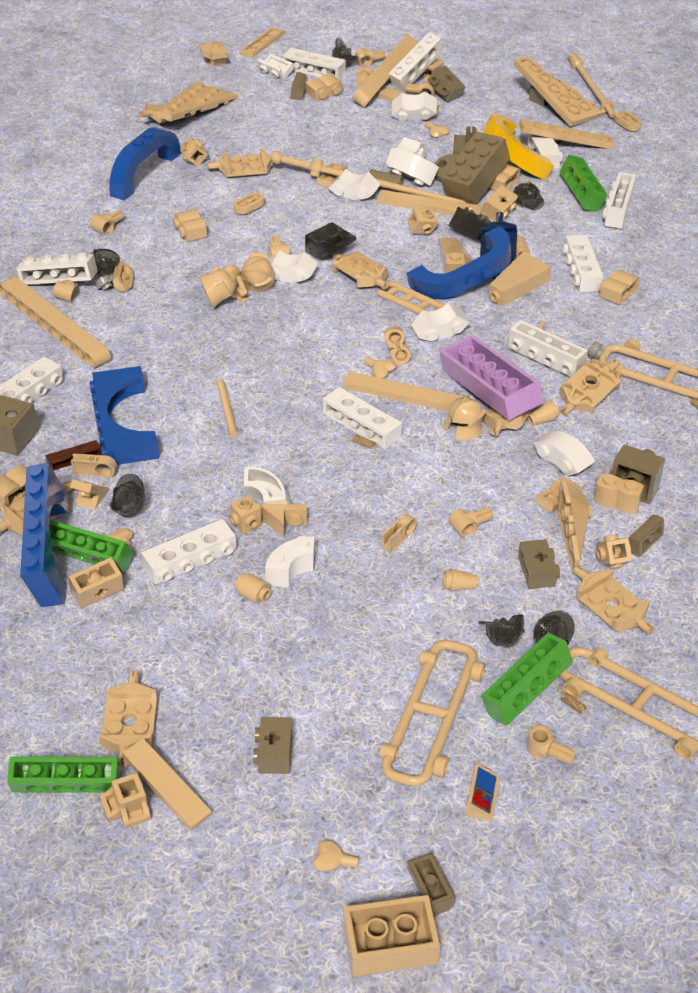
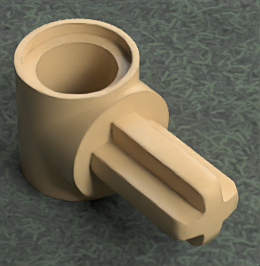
[355,48,386,67]
[405,81,436,96]
[90,210,124,235]
[269,235,290,258]
[53,280,80,302]
[449,507,493,538]
[527,725,576,764]

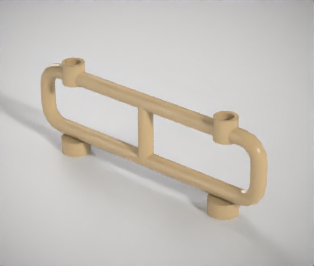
[598,339,698,399]
[379,640,486,786]
[559,647,698,760]

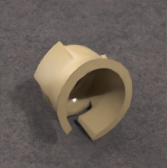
[241,253,275,292]
[200,266,237,309]
[443,396,486,440]

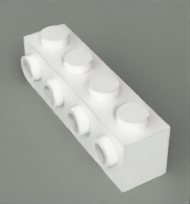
[603,172,636,229]
[16,252,98,285]
[508,320,588,377]

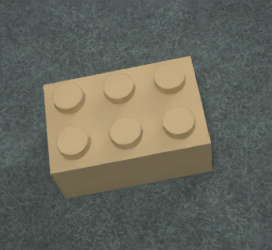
[343,895,440,977]

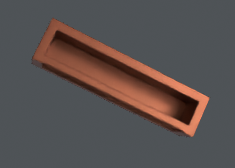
[45,440,102,471]

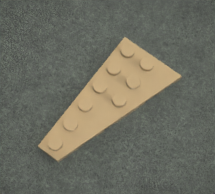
[513,56,607,127]
[156,82,238,121]

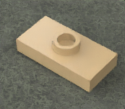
[357,67,373,86]

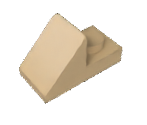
[70,479,110,510]
[262,504,307,537]

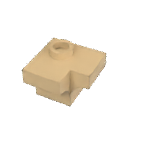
[200,41,227,66]
[99,772,151,829]

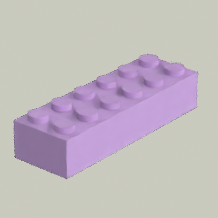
[439,335,543,420]

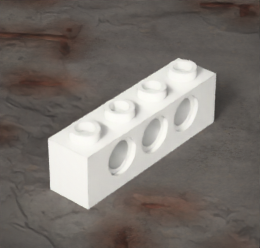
[389,32,444,91]
[283,48,346,79]
[562,235,603,292]
[0,357,63,403]
[323,387,402,449]
[141,519,237,584]

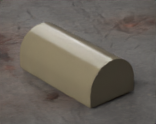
[290,72,308,100]
[369,169,404,192]
[628,515,664,557]
[406,853,455,916]

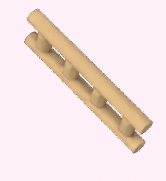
[377,281,446,314]

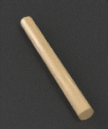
[217,380,238,437]

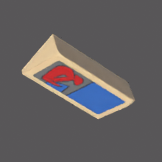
[466,763,500,821]

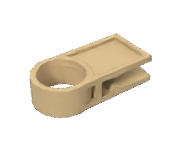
[71,453,117,478]
[381,513,417,553]

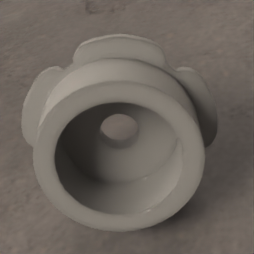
[96,275,113,291]
[587,341,604,359]

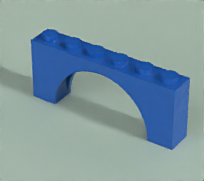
[89,366,159,465]
[20,462,68,607]

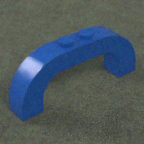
[109,127,181,201]
[406,226,512,299]

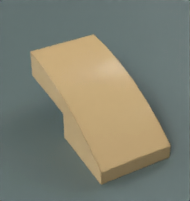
[317,163,347,187]
[534,477,582,513]

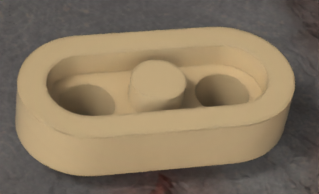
[614,110,641,131]
[233,193,264,214]
[113,262,134,292]

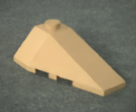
[439,238,474,273]
[557,480,592,575]

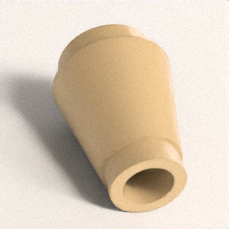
[527,401,559,426]
[442,568,478,591]

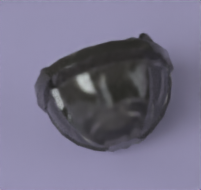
[332,38,358,67]
[513,182,544,210]
[90,248,120,276]
[109,474,146,518]
[532,610,575,645]
[478,614,525,648]

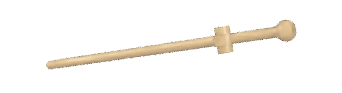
[271,151,466,203]

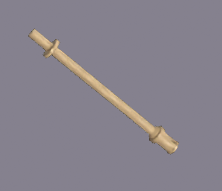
[568,52,615,118]

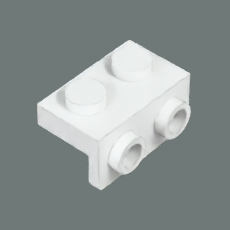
[257,54,295,80]

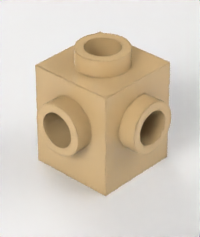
[180,137,208,166]
[408,208,438,234]
[229,496,263,535]
[596,534,632,568]

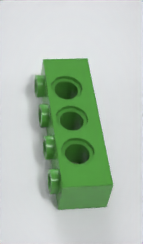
[559,154,608,212]
[49,519,134,573]
[481,633,573,726]
[7,757,121,793]

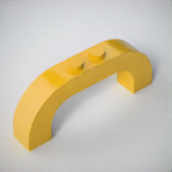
[483,113,554,179]

